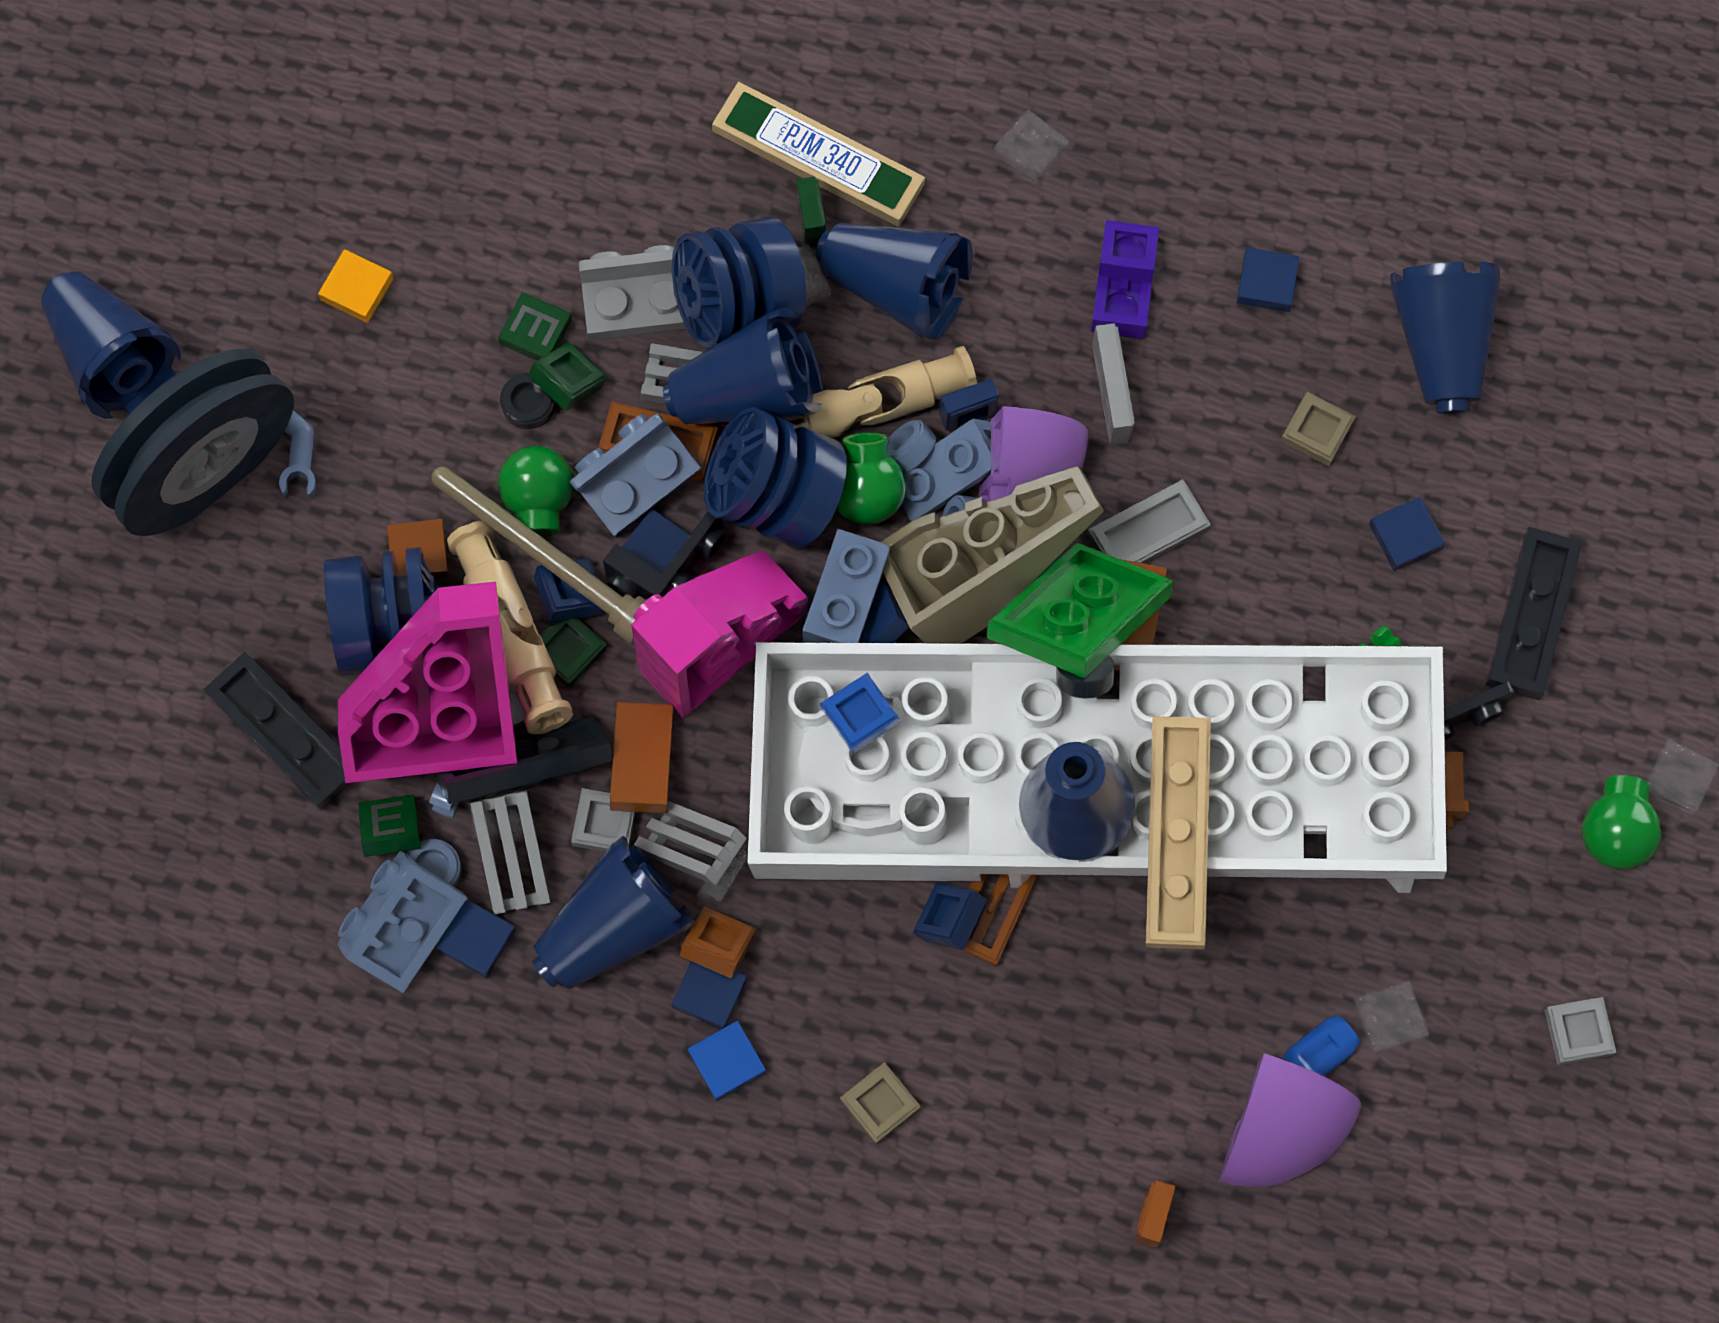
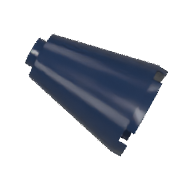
[816,223,973,339]
[1390,262,1501,414]
[41,271,181,419]
[663,307,823,425]
[1019,742,1135,862]
[532,836,695,989]

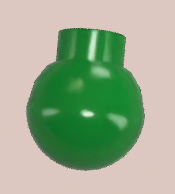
[836,433,906,525]
[498,446,574,536]
[1581,775,1661,870]

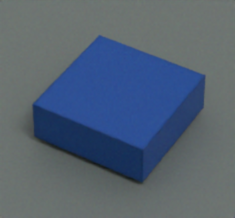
[820,672,900,754]
[687,1021,766,1101]

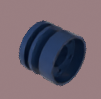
[671,217,807,348]
[704,407,847,548]
[324,547,437,676]

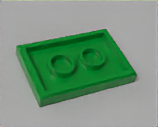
[987,543,1173,678]

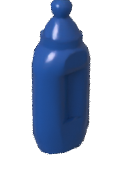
[1282,1016,1360,1077]

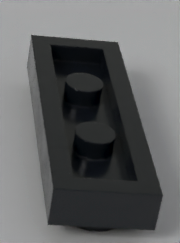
[1486,527,1582,701]
[203,652,350,811]
[434,716,613,804]

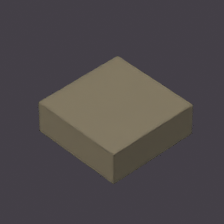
[1281,392,1356,466]
[840,1062,921,1145]

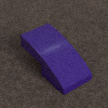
[1091,220,1159,339]

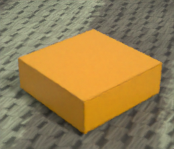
[318,249,394,323]

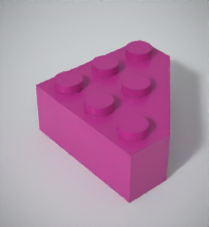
[631,550,808,719]
[338,581,517,783]

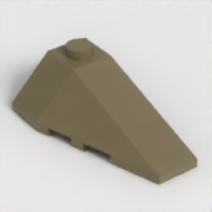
[881,466,1104,644]

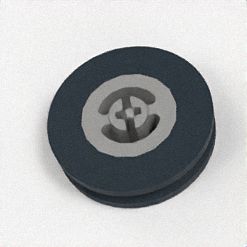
[91,348,294,536]

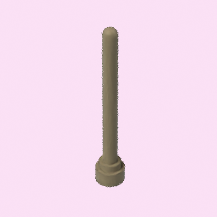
[431,467,646,645]

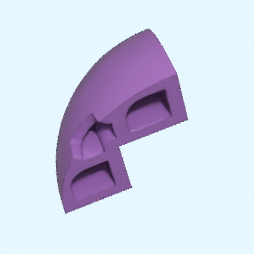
[979,406,1089,502]
[1219,1053,1361,1187]

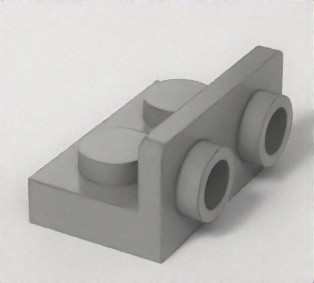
[579,245,687,340]

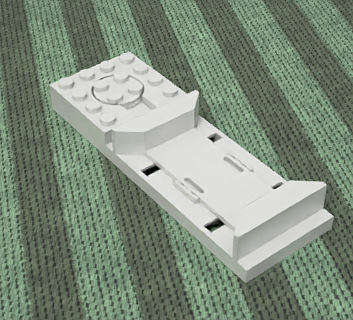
[748,642,1447,893]

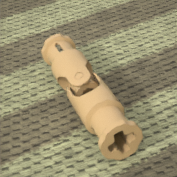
[784,346,977,438]
[447,521,573,734]

